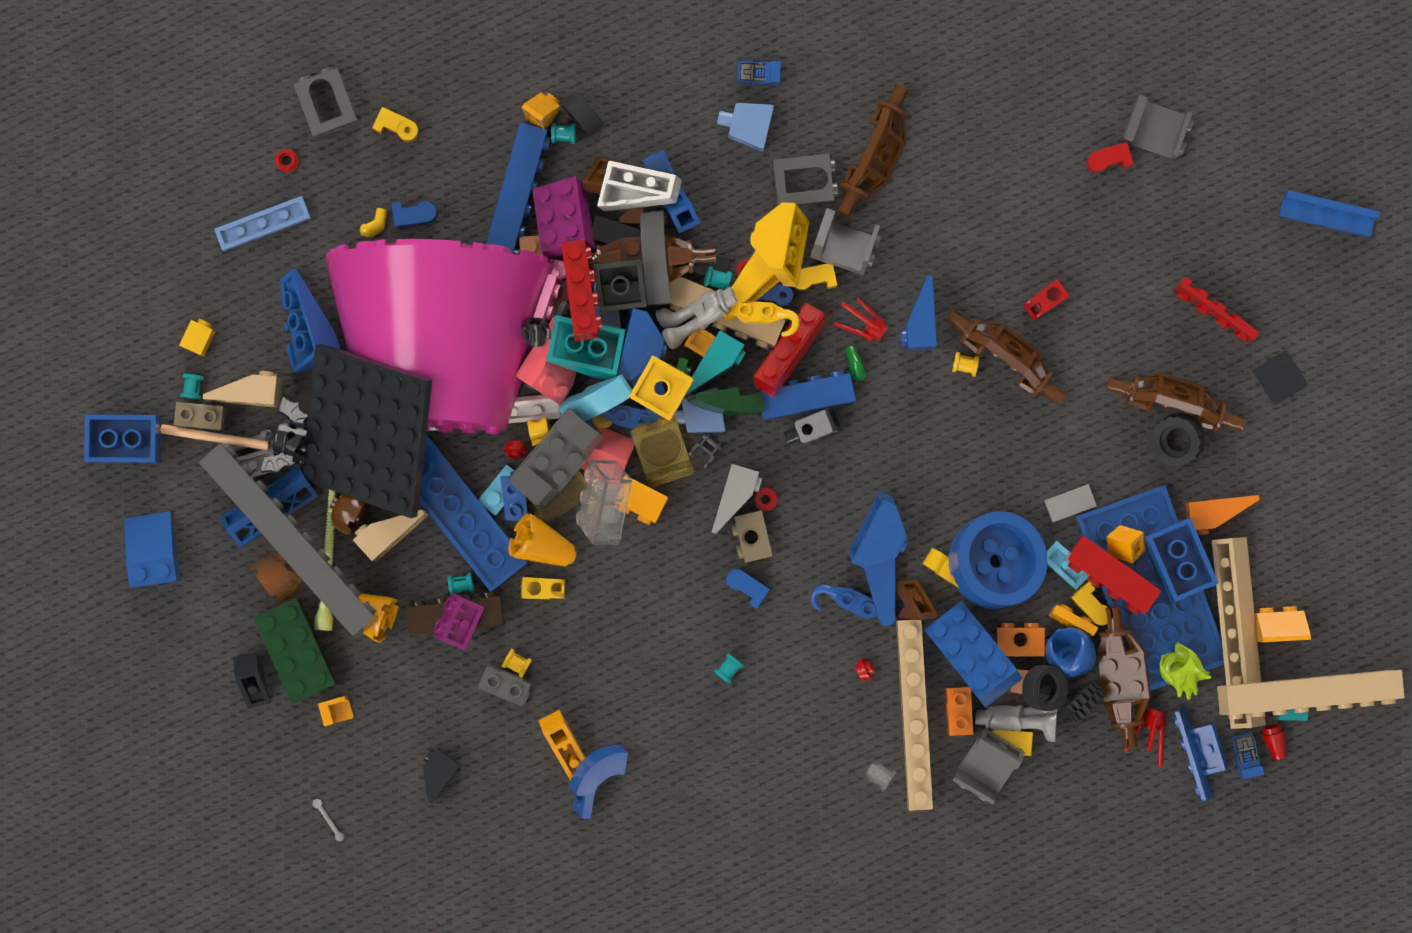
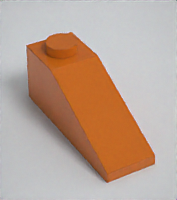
[1185,495,1260,535]

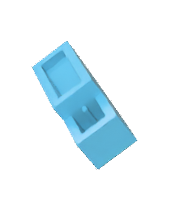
[558,375,632,421]

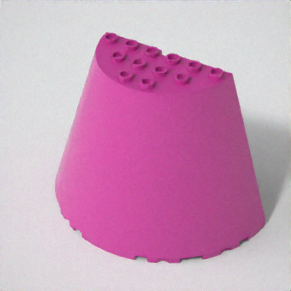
[326,239,554,434]

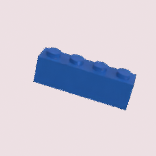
[758,370,856,421]

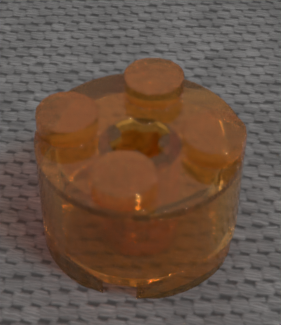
[250,550,301,604]

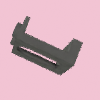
[293,67,359,139]
[773,154,838,205]
[478,665,534,707]

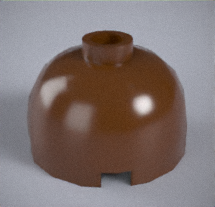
[330,494,372,538]

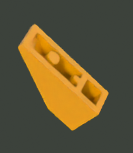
[522,93,561,130]
[539,710,585,781]

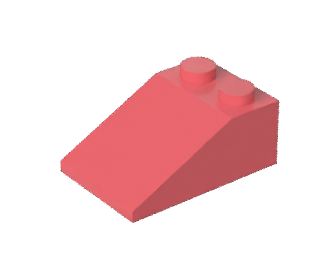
[515,316,576,405]

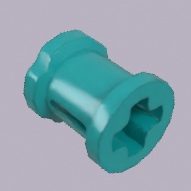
[551,123,576,144]
[704,266,732,290]
[180,374,204,400]
[448,572,474,596]
[713,653,744,684]

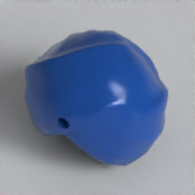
[1045,627,1096,677]

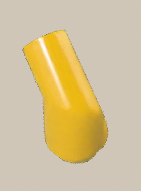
[360,208,388,238]

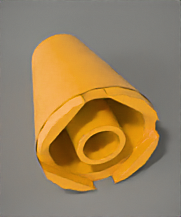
[508,513,577,567]
[358,594,398,643]

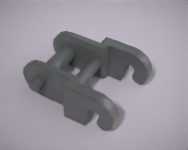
[688,433,722,469]

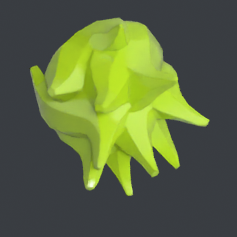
[1160,643,1211,700]

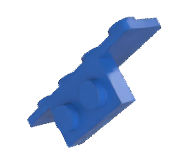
[1174,706,1228,801]

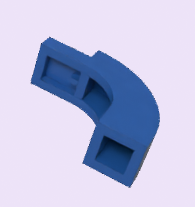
[642,150,700,234]

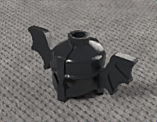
[261,397,308,474]

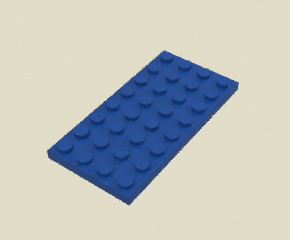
[1076,485,1224,690]

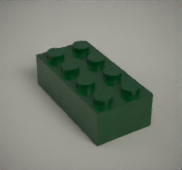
[253,598,338,704]

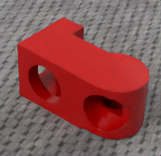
[1086,142,1134,174]
[1023,279,1069,321]

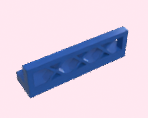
[1278,190,1380,238]
[220,466,318,547]

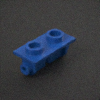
[500,471,528,521]

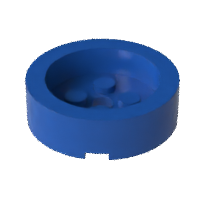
[948,512,1047,609]

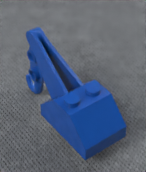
[585,307,671,434]
[810,490,908,626]

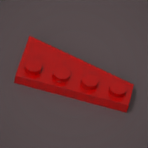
[1173,277,1260,342]

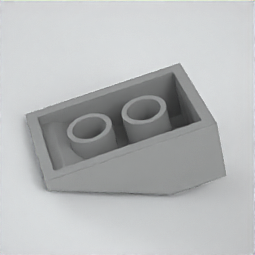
[711,464,762,534]

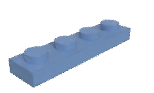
[214,196,311,252]

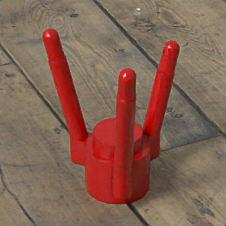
[833,297,888,342]
[1124,709,1166,768]

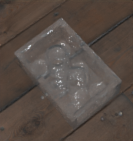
[576,460,632,545]

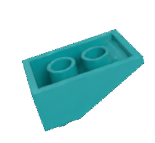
[546,315,625,380]
[686,331,746,397]

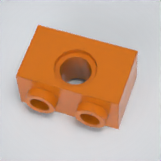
[995,623,1045,656]
[945,686,973,736]

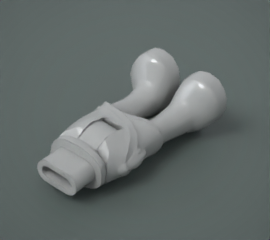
[656,287,738,349]
[975,705,1057,742]

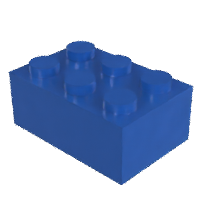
[84,415,161,464]
[1144,518,1219,602]

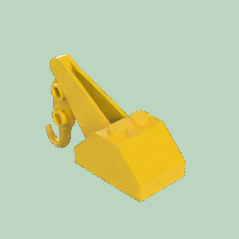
[722,202,810,337]

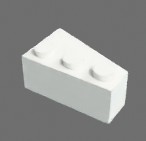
[597,161,682,211]

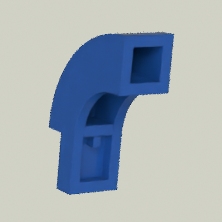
[569,745,628,819]

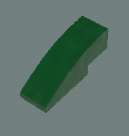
[686,387,765,416]

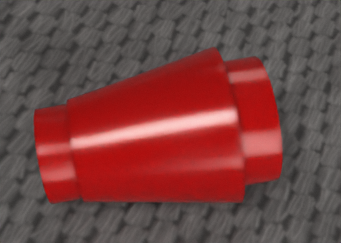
[1261,723,1287,760]

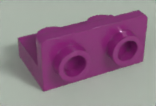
[434,593,485,650]

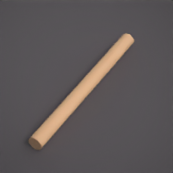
[160,424,271,451]

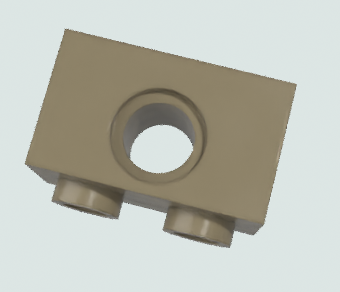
[174,402,227,431]
[731,510,773,563]

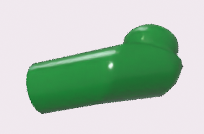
[845,346,866,381]

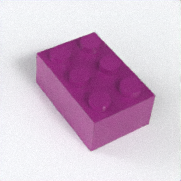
[533,176,595,260]

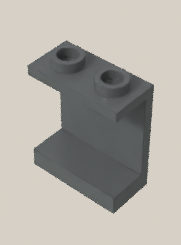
[1121,95,1194,160]
[810,208,881,275]
[952,728,1025,805]

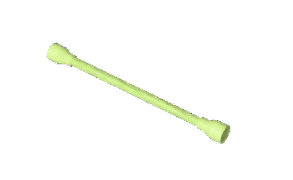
[314,490,338,631]

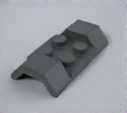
[508,408,605,508]

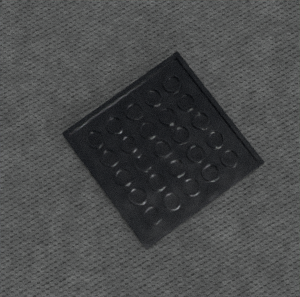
[303,344,433,519]

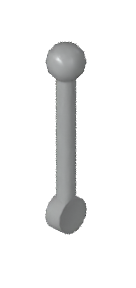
[313,799,344,842]

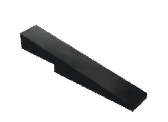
[592,215,731,276]

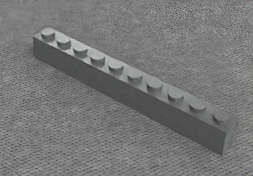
[199,444,378,638]

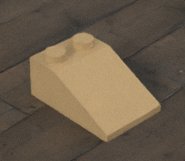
[203,371,283,408]
[353,510,429,562]

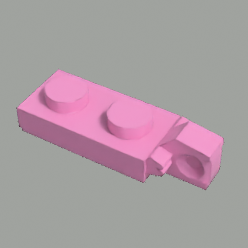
[534,260,566,323]

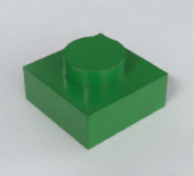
[677,357,692,376]

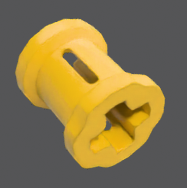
[952,352,979,377]
[501,648,532,678]

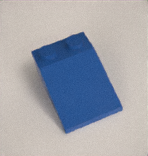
[900,275,937,352]
[124,511,181,588]

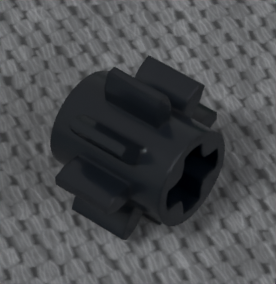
[521,318,551,347]

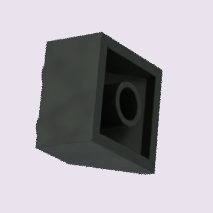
[594,259,647,312]

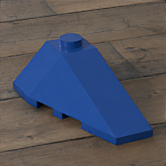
[280,269,340,374]

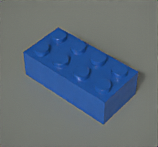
[924,601,1023,708]

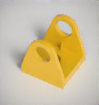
[629,355,694,421]

